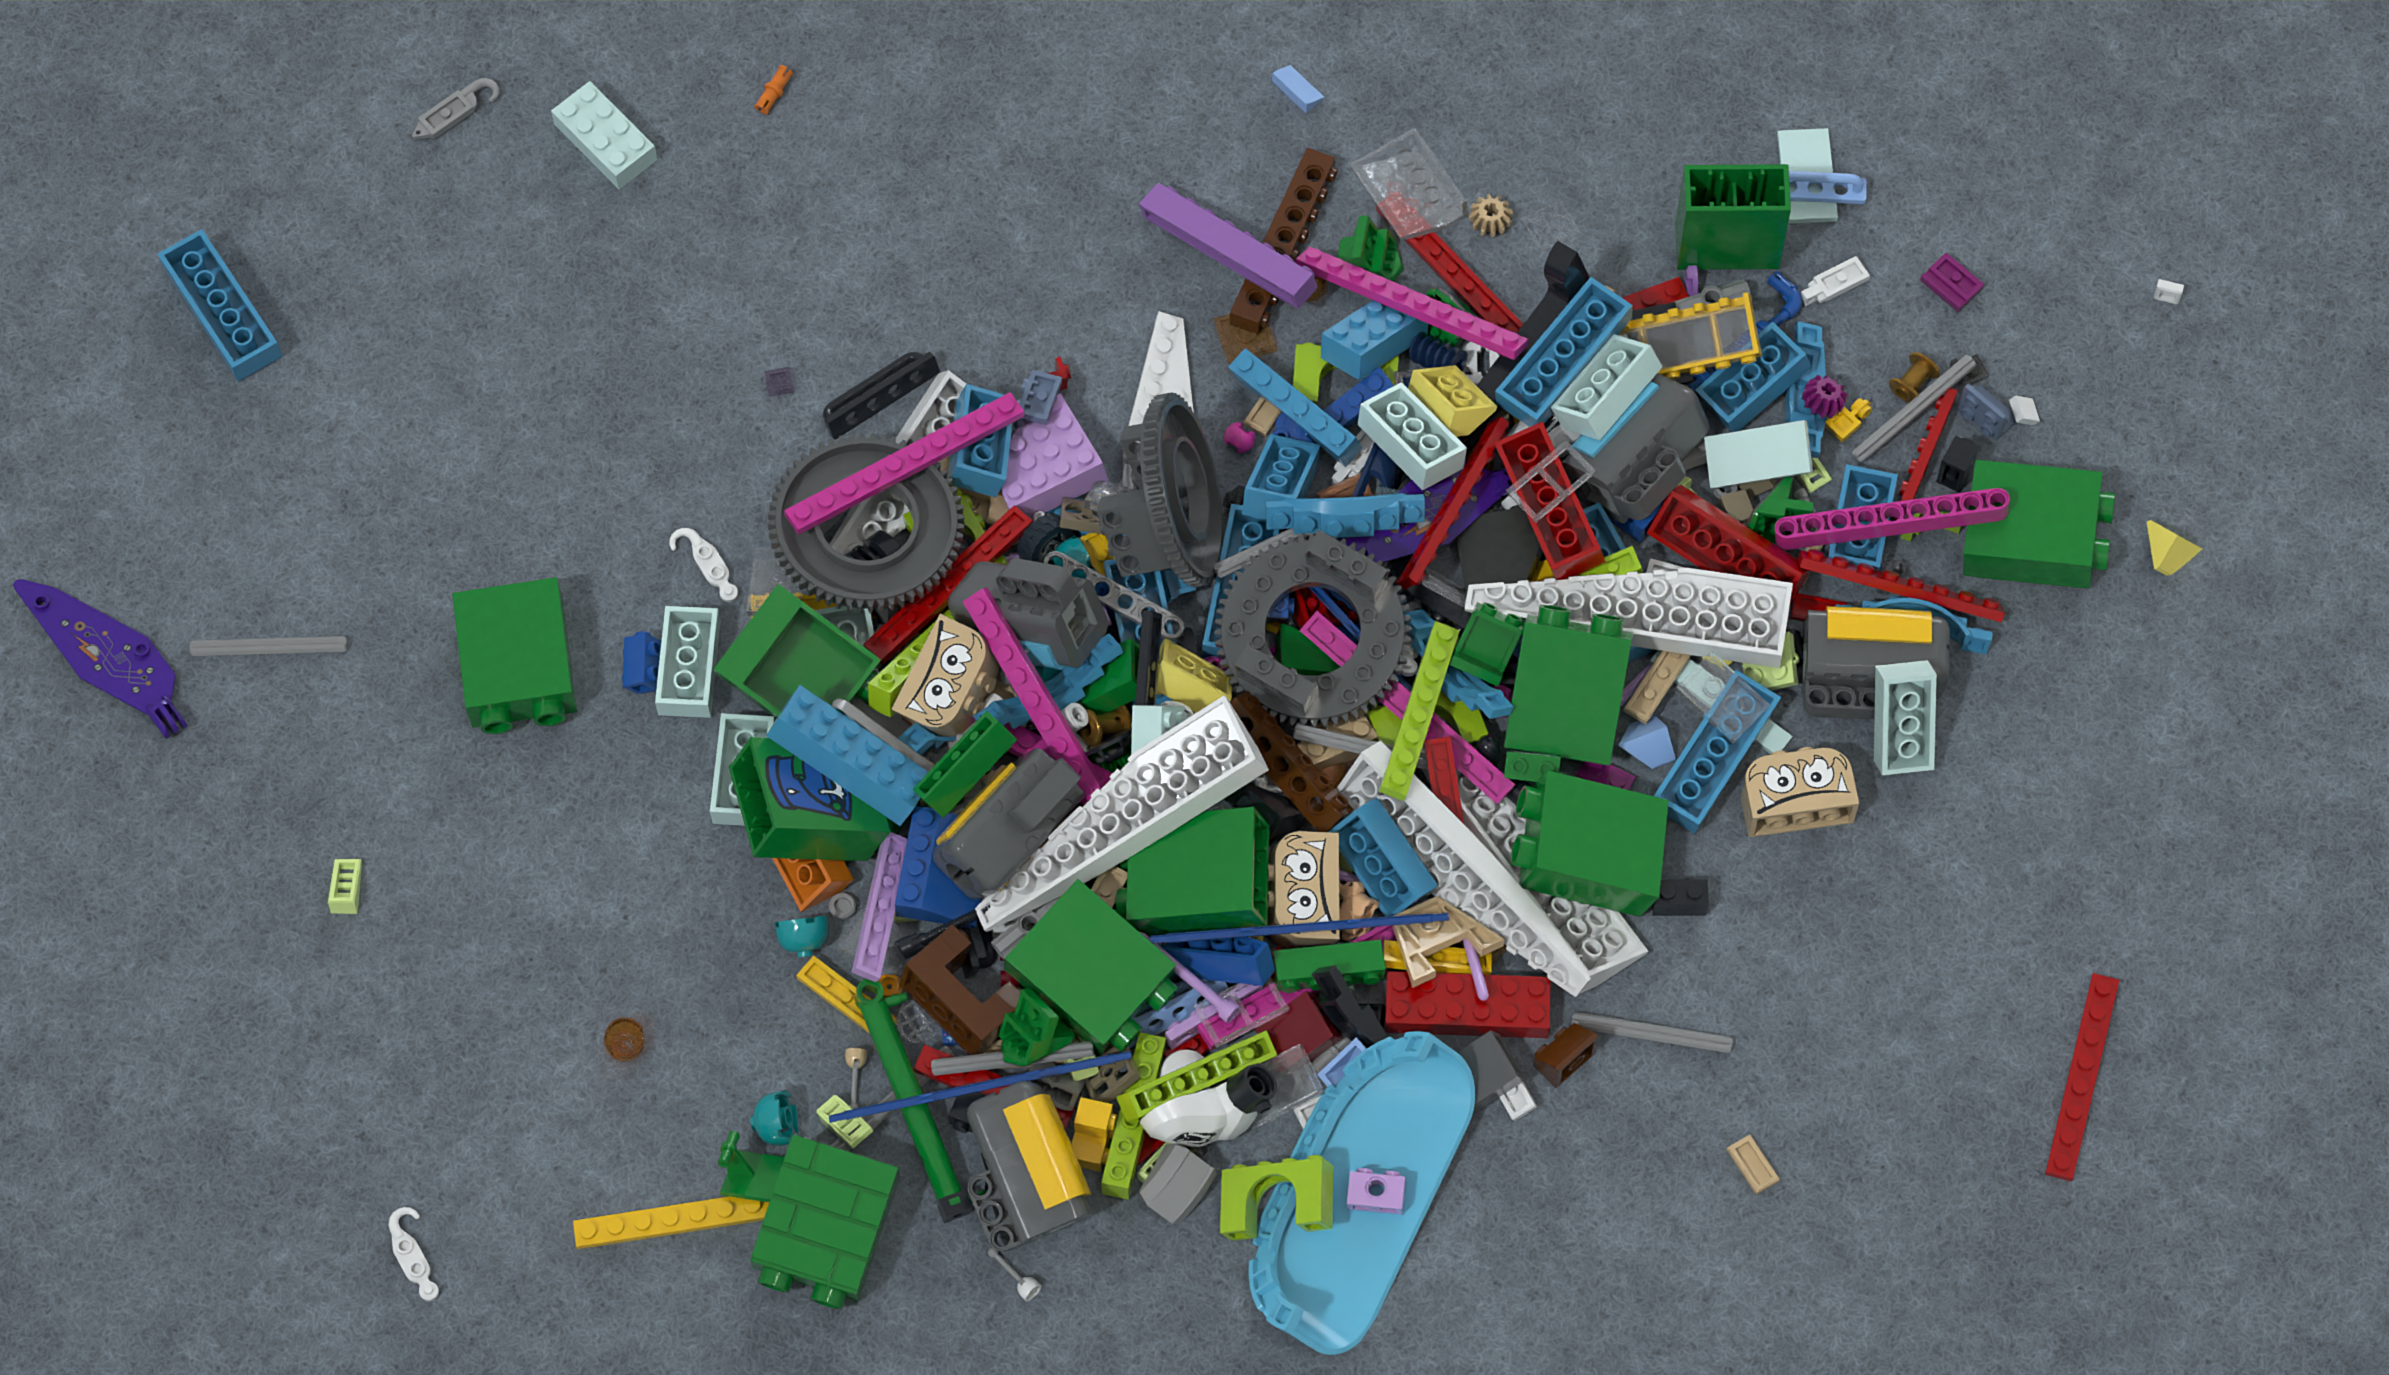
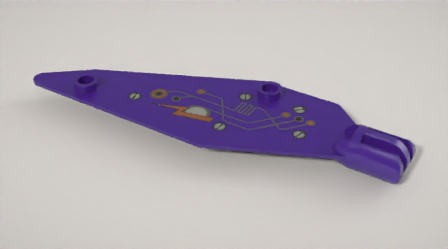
[1346,460,1516,563]
[13,579,188,739]

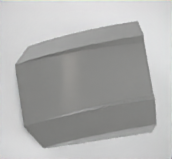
[1140,1144,1217,1224]

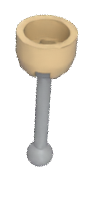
[845,1048,867,1109]

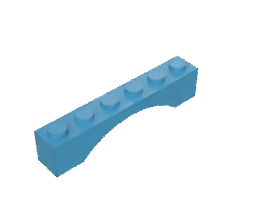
[1228,348,1363,467]

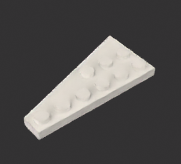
[1128,311,1194,443]

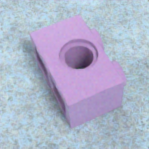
[1347,1168,1406,1215]

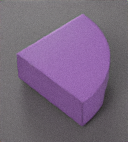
[1685,265,1698,297]

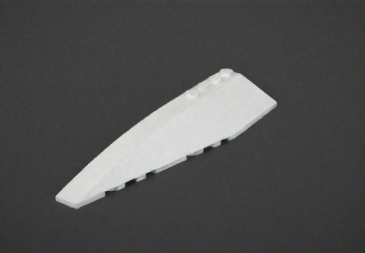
[1464,568,1793,668]
[975,695,1269,932]
[1336,740,1591,997]
[1421,743,1648,993]

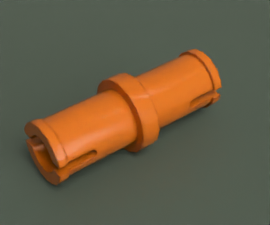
[754,65,793,115]

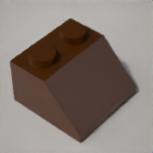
[1533,1023,1598,1088]

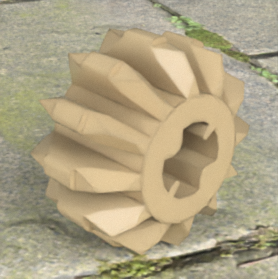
[1469,194,1513,238]

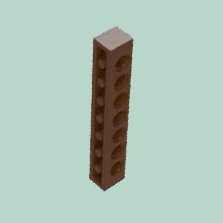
[1230,148,1338,335]

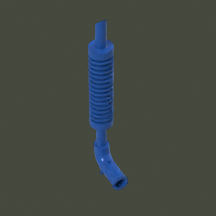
[1687,271,1802,393]

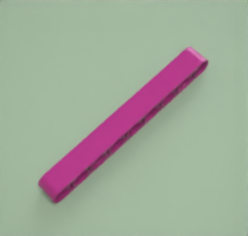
[1775,488,2010,550]

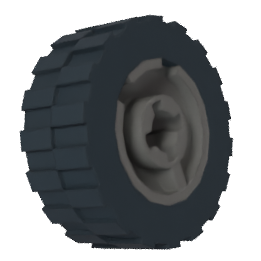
[1017,513,1074,565]

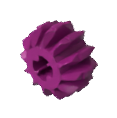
[1801,374,1848,419]

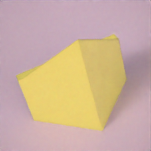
[2147,520,2202,576]

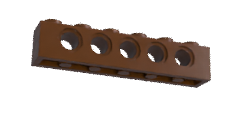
[1230,691,1354,832]

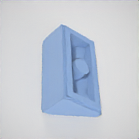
[1272,65,1325,113]

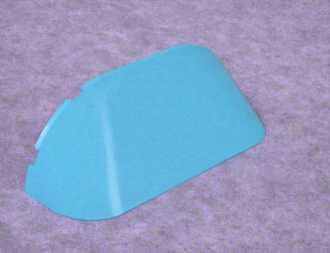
[1249,1031,1475,1355]

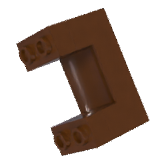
[899,924,1021,1055]

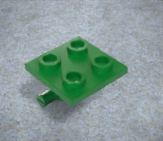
[717,1131,785,1202]

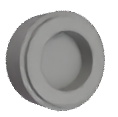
[829,893,856,921]

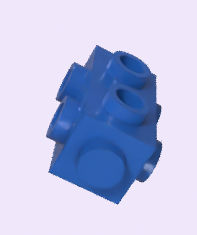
[622,631,661,694]

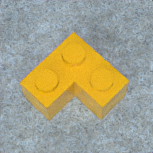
[1071,1097,1117,1172]

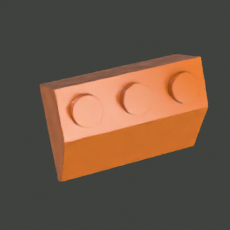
[772,858,854,912]

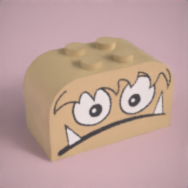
[892,614,1000,737]
[1741,747,1859,837]
[1267,831,1340,948]

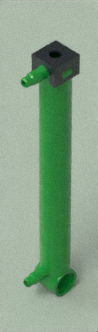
[855,979,987,1224]

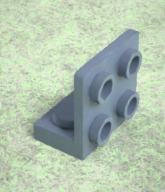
[1014,370,1062,429]
[1958,384,2016,441]

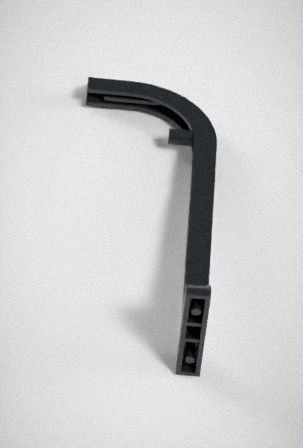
[1390,241,1590,637]

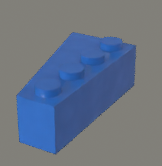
[1163,937,1275,986]

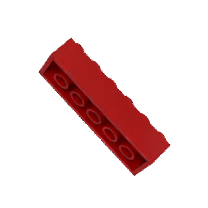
[1495,422,1606,580]
[1647,485,1811,607]
[1385,971,1550,1039]

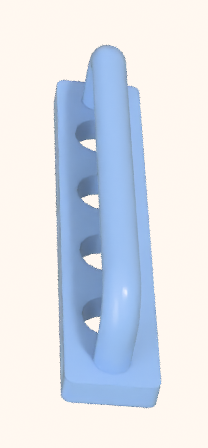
[1789,171,1866,204]
[1128,979,1230,1049]

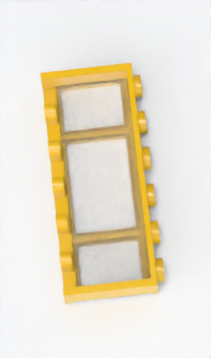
[1618,292,1762,380]

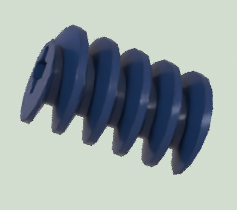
[1409,332,1468,371]

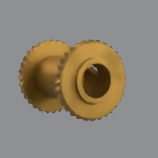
[1889,352,1940,403]
[1079,705,1132,746]

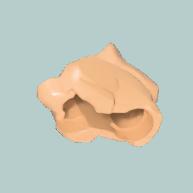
[1339,881,1379,942]

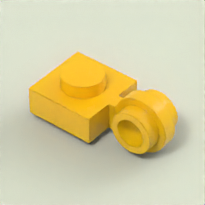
[1825,398,1872,443]

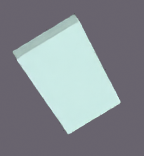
[1777,128,1838,224]
[1704,420,1813,489]

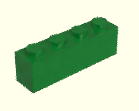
[913,711,1017,818]
[1272,940,1386,993]

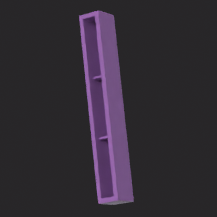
[1139,183,1318,310]

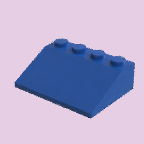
[895,806,981,929]

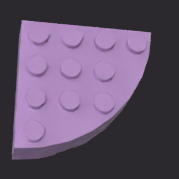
[1002,393,1109,520]

